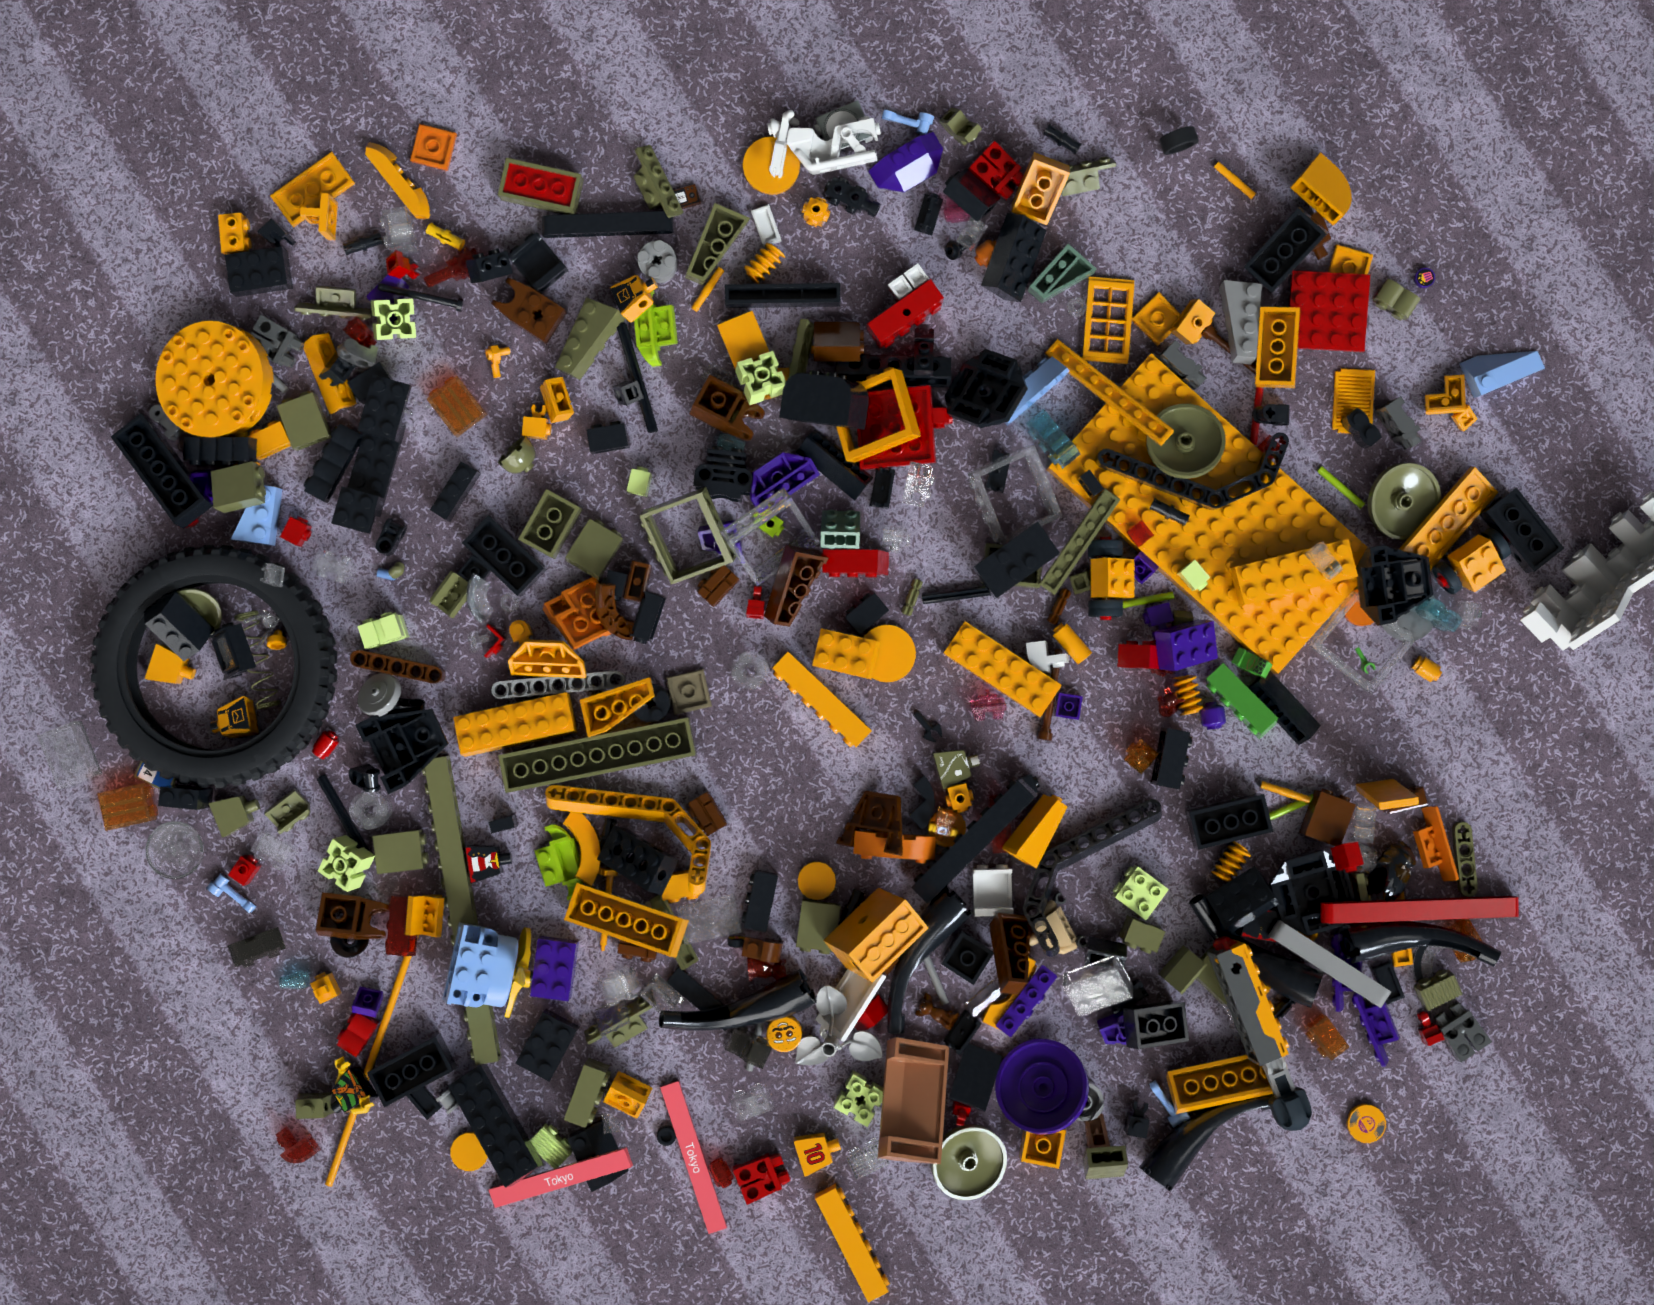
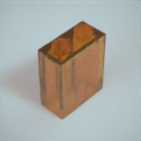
[427,376,488,438]
[97,783,158,831]

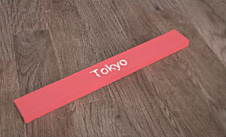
[660,1080,727,1234]
[489,1147,633,1208]

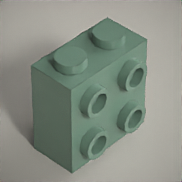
[821,509,861,549]

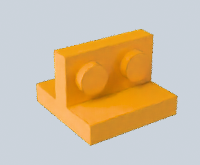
[300,193,338,240]
[405,894,444,937]
[603,1071,652,1119]

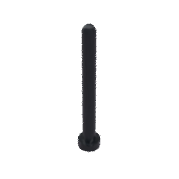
[378,283,464,312]

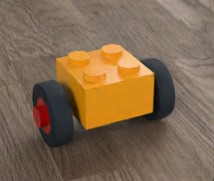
[1432,527,1511,594]

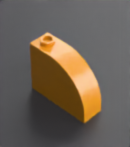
[1290,152,1352,226]

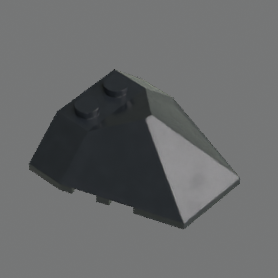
[1356,545,1433,626]
[355,709,449,795]

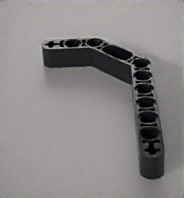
[1095,432,1289,510]
[1023,799,1162,957]

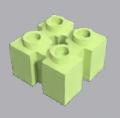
[371,298,416,340]
[735,351,786,405]
[357,612,410,649]
[318,835,375,892]
[834,1070,883,1127]

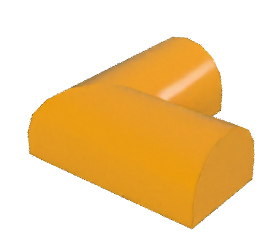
[1425,374,1466,415]

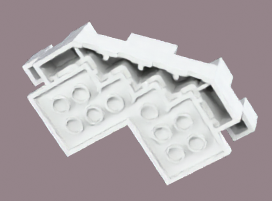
[1521,491,1654,650]

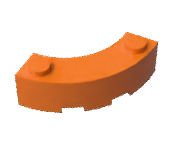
[853,831,936,863]

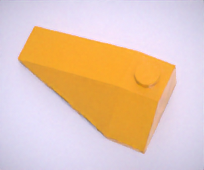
[580,677,655,737]

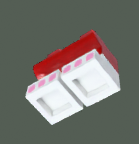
[888,263,929,302]

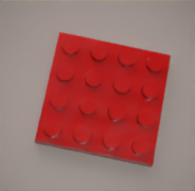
[1289,271,1371,352]
[857,385,936,470]

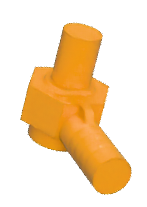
[485,345,510,378]

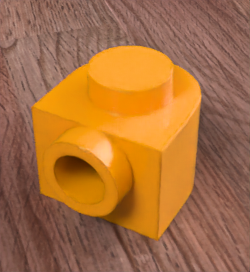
[509,620,533,644]

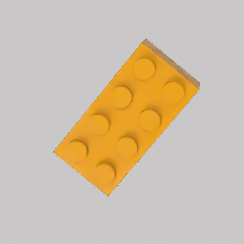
[1255,307,1300,388]

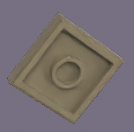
[666,669,712,715]

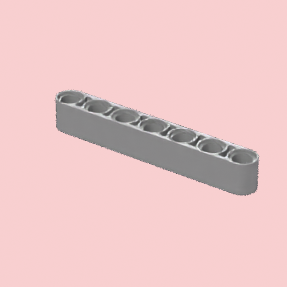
[491,671,626,699]
[1268,920,1391,1008]

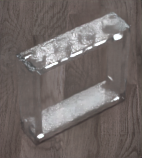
[967,445,1063,545]
[720,488,820,586]
[1308,591,1416,694]

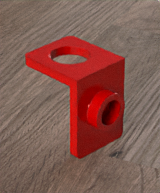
[484,624,506,658]

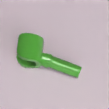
[1355,647,1376,674]

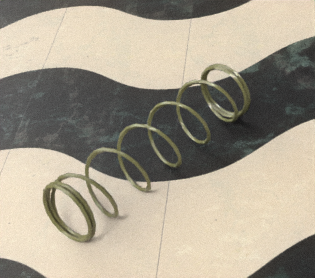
[234,611,281,709]

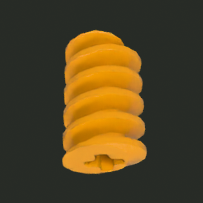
[744,243,785,284]
[1172,675,1203,716]
[1211,841,1251,882]

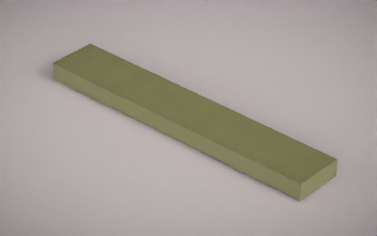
[1038,488,1121,595]

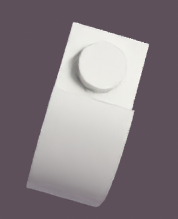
[1026,641,1069,673]

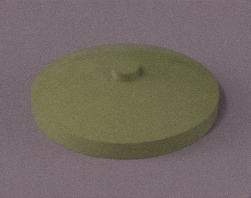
[1146,404,1226,479]
[1368,462,1441,540]
[931,1124,1007,1200]

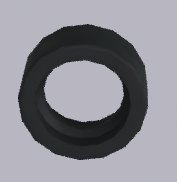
[1159,126,1199,155]

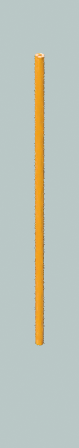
[325,935,419,1187]

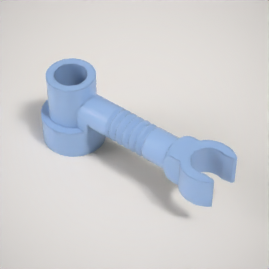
[882,109,934,135]
[206,873,257,913]
[1149,1080,1190,1128]

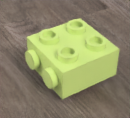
[1112,865,1169,920]

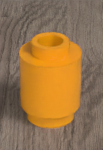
[1411,655,1442,682]

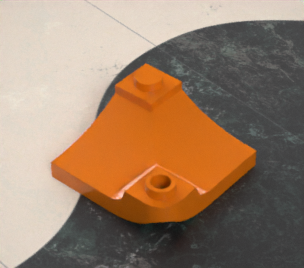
[543,577,611,650]

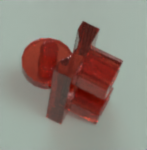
[343,316,377,347]

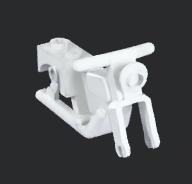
[767,110,881,178]

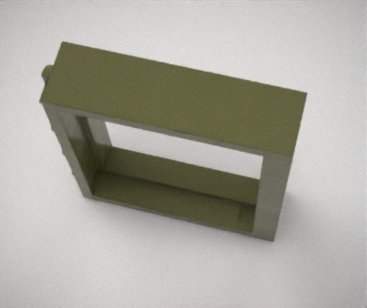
[639,487,737,585]

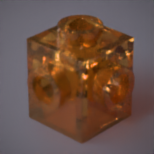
[1123,739,1159,774]

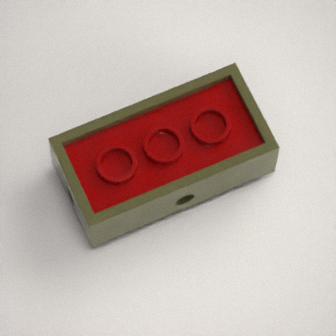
[498,158,584,215]

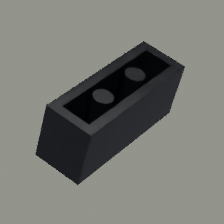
[430,462,481,522]
[741,870,779,933]

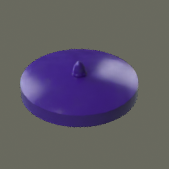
[995,1039,1089,1135]

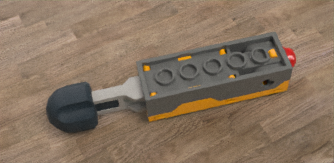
[1206,936,1312,1131]

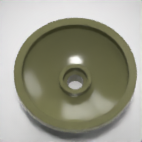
[177,588,222,635]

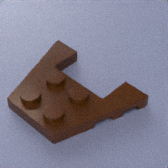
[836,791,903,856]

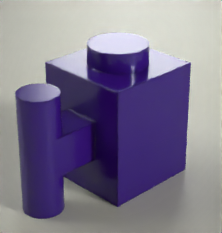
[1142,602,1174,640]

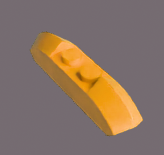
[365,142,430,219]

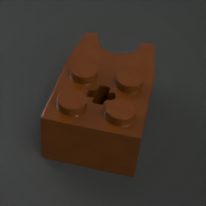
[491,278,567,345]
[690,375,765,440]
[315,892,391,940]

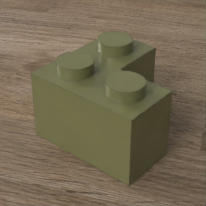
[1119,915,1166,954]

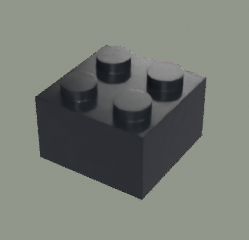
[940,929,994,985]

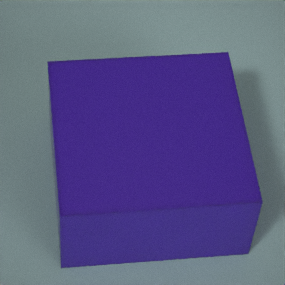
[1133,551,1159,584]
[1054,693,1083,720]
[352,986,383,1018]

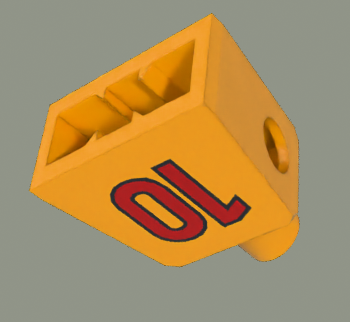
[793,1133,841,1176]

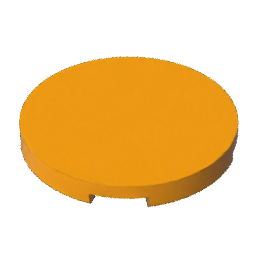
[743,136,800,195]
[863,625,916,682]

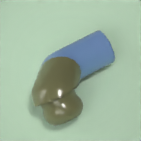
[377,562,405,580]

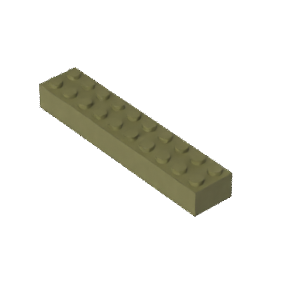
[498,717,697,793]

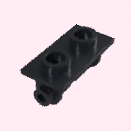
[914,193,943,236]

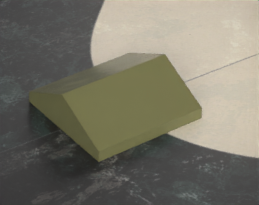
[1158,945,1207,994]

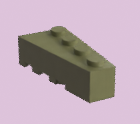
[685,203,750,285]

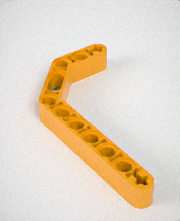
[545,785,711,895]

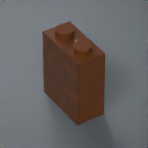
[814,322,864,361]
[1299,788,1356,847]

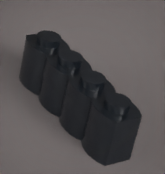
[304,424,362,503]
[183,437,257,465]

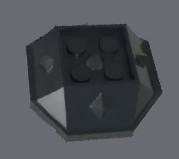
[945,349,1028,428]
[1269,850,1356,936]

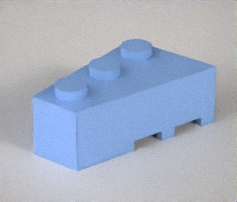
[231,486,282,546]

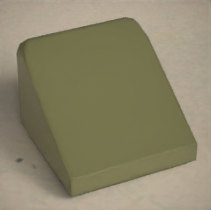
[1069,570,1091,595]
[1172,610,1193,626]

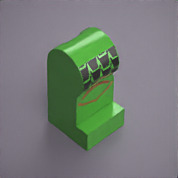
[1231,647,1273,679]

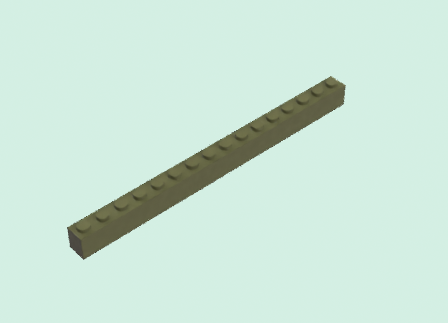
[422,756,501,1065]

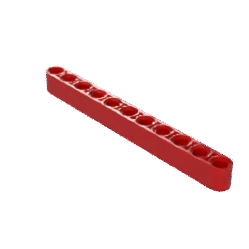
[1320,896,1519,924]

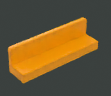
[303,333,357,414]

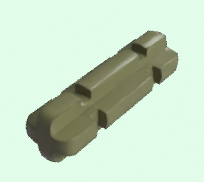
[902,579,923,616]

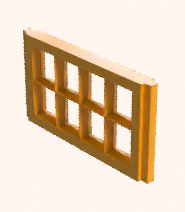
[1082,277,1135,364]

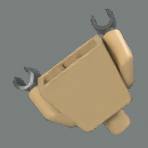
[1029,893,1087,954]

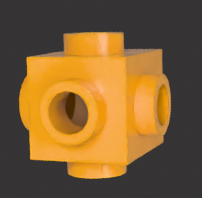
[802,197,831,227]
[945,782,974,813]

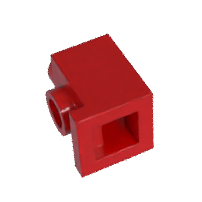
[933,407,953,429]

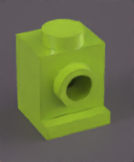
[754,511,785,538]

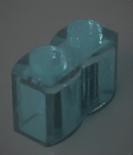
[1415,599,1462,632]

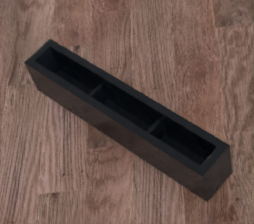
[725,283,841,308]

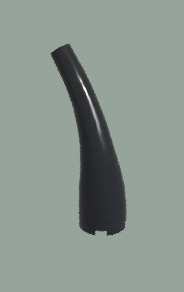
[887,886,973,1034]
[1189,894,1324,1008]
[1338,921,1501,967]
[659,969,817,1031]
[1139,1094,1274,1192]

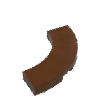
[595,583,635,640]

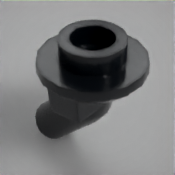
[945,239,972,260]

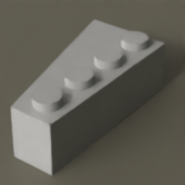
[1219,280,1262,365]

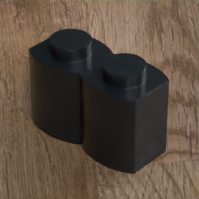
[1341,408,1382,449]

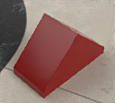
[854,995,888,1031]

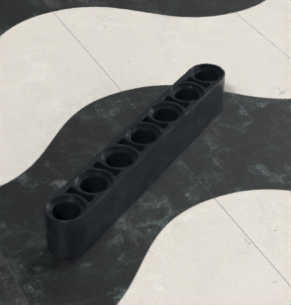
[542,211,674,238]

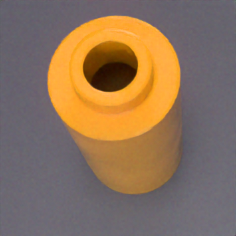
[1052,623,1092,665]

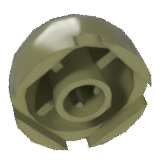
[497,436,536,474]

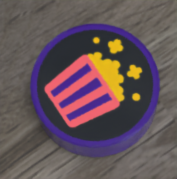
[1414,268,1435,288]

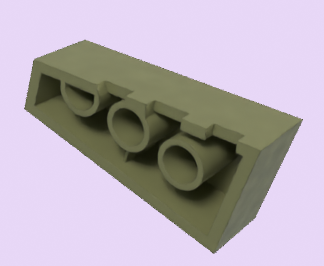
[555,297,626,380]

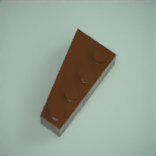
[764,544,829,627]
[989,913,1032,994]

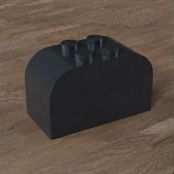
[779,370,869,430]

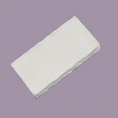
[751,204,782,247]

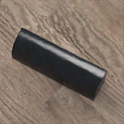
[796,429,873,501]
[1248,671,1321,746]

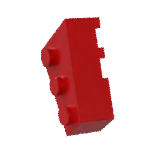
[822,549,889,578]

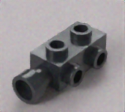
[824,177,881,218]

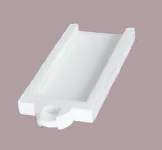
[815,969,886,1042]

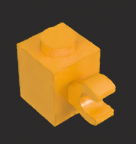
[522,404,552,440]

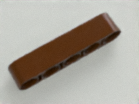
[350,650,446,684]

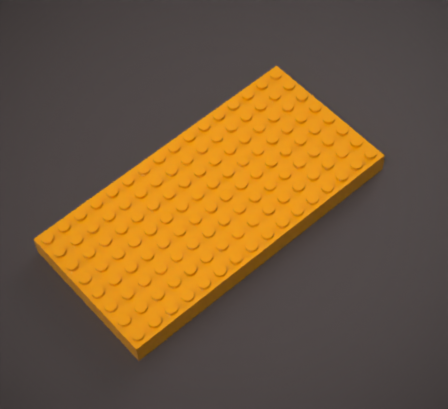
[1046,353,1368,674]

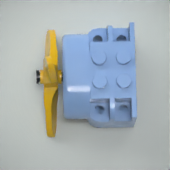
[442,922,533,1018]

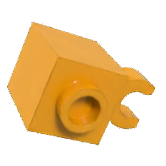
[310,972,342,1004]

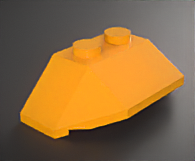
[508,639,587,678]

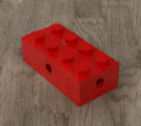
[867,279,944,349]

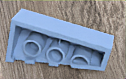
[1004,356,1070,426]

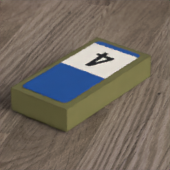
[134,761,177,789]

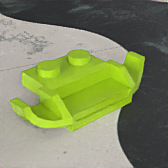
[634,290,678,367]
[534,825,583,901]

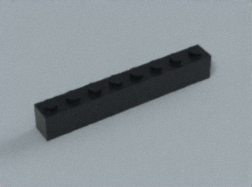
[911,778,1038,904]

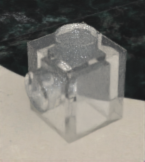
[956,217,988,251]

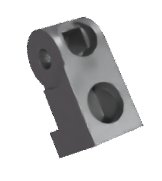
[337,338,378,370]
[149,405,184,441]

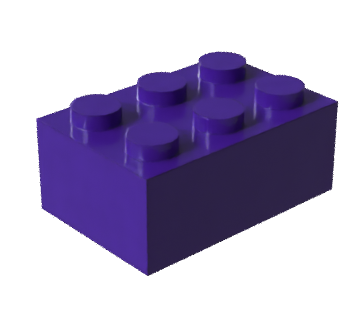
[1155,619,1218,671]
[530,936,579,1001]

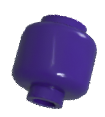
[1200,701,1226,730]

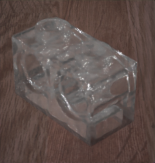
[901,461,935,507]
[1348,802,1377,844]

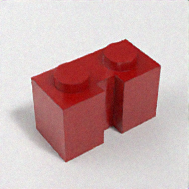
[1117,641,1159,669]

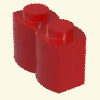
[337,1013,380,1057]

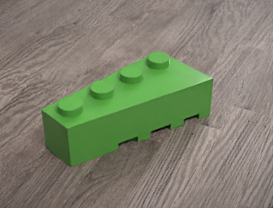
[1206,663,1278,740]

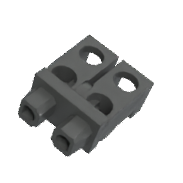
[250,315,304,368]
[1157,340,1207,390]
[1375,396,1422,450]
[1434,1001,1492,1063]

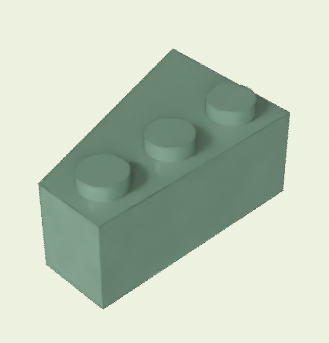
[1028,244,1097,304]

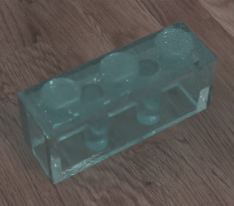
[1026,409,1081,469]

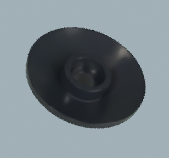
[330,937,369,958]

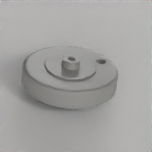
[358,673,401,717]

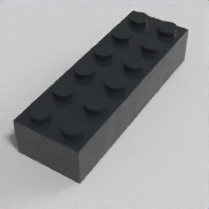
[111,413,213,529]
[448,1064,544,1188]

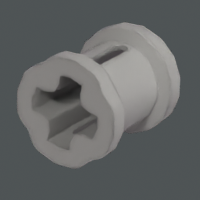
[436,1089,459,1114]

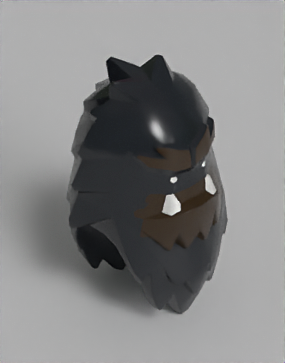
[1367,841,1416,901]

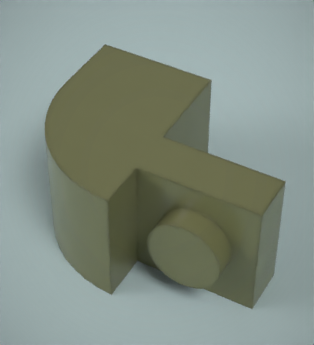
[939,107,982,146]

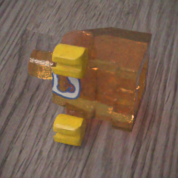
[928,806,959,841]

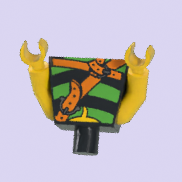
[331,1056,379,1114]

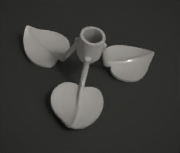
[795,985,883,1065]

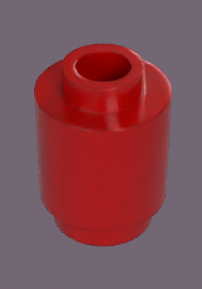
[311,730,340,759]

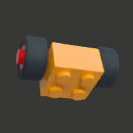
[1088,537,1135,620]

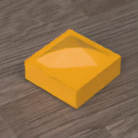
[1451,404,1477,432]

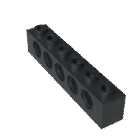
[836,354,951,387]

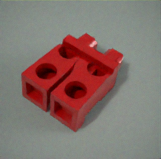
[968,141,1024,201]
[733,1153,791,1205]

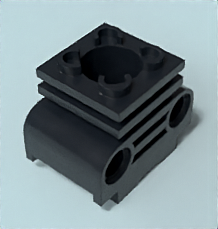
[693,446,752,503]

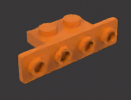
[1413,806,1459,881]

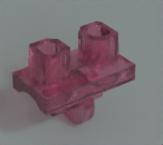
[970,689,1006,721]

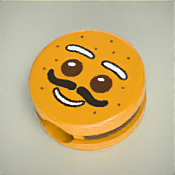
[766,1016,802,1052]

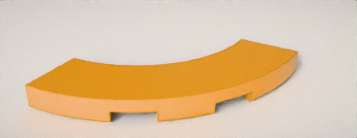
[563,812,600,887]

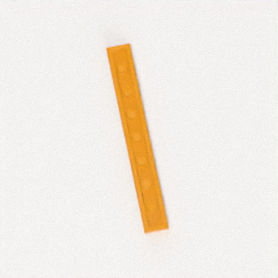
[1045,339,1174,446]

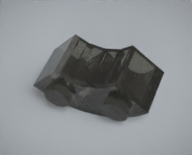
[227,927,286,968]
[723,1026,772,1069]

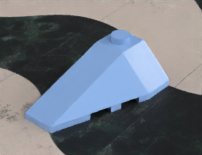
[1459,351,1545,398]

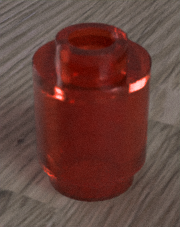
[708,1157,734,1188]

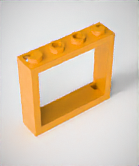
[836,367,921,463]

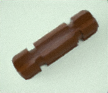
[1047,588,1071,625]

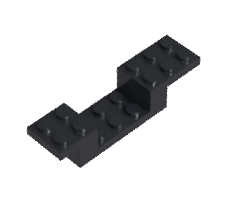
[331,375,412,534]

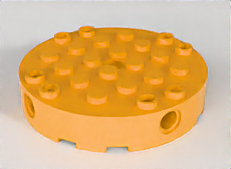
[155,321,274,437]

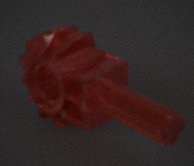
[424,247,480,287]

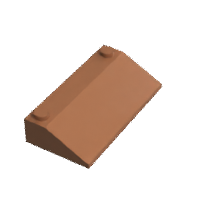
[878,1037,949,1164]

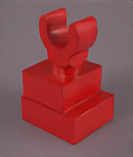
[386,250,420,279]
[746,586,765,620]
[1417,1011,1445,1046]
[952,1100,971,1126]

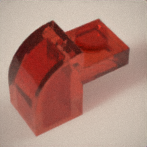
[275,1126,321,1163]

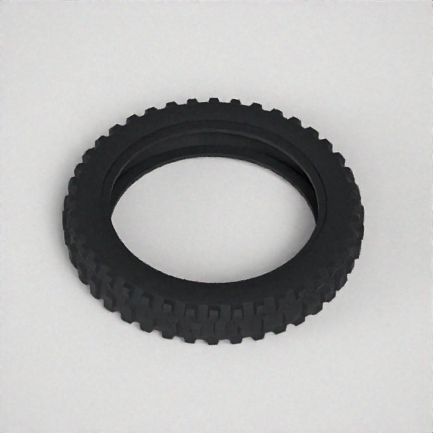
[90,545,338,788]

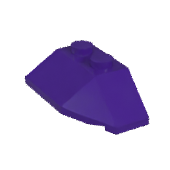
[868,132,943,193]
[750,452,820,515]

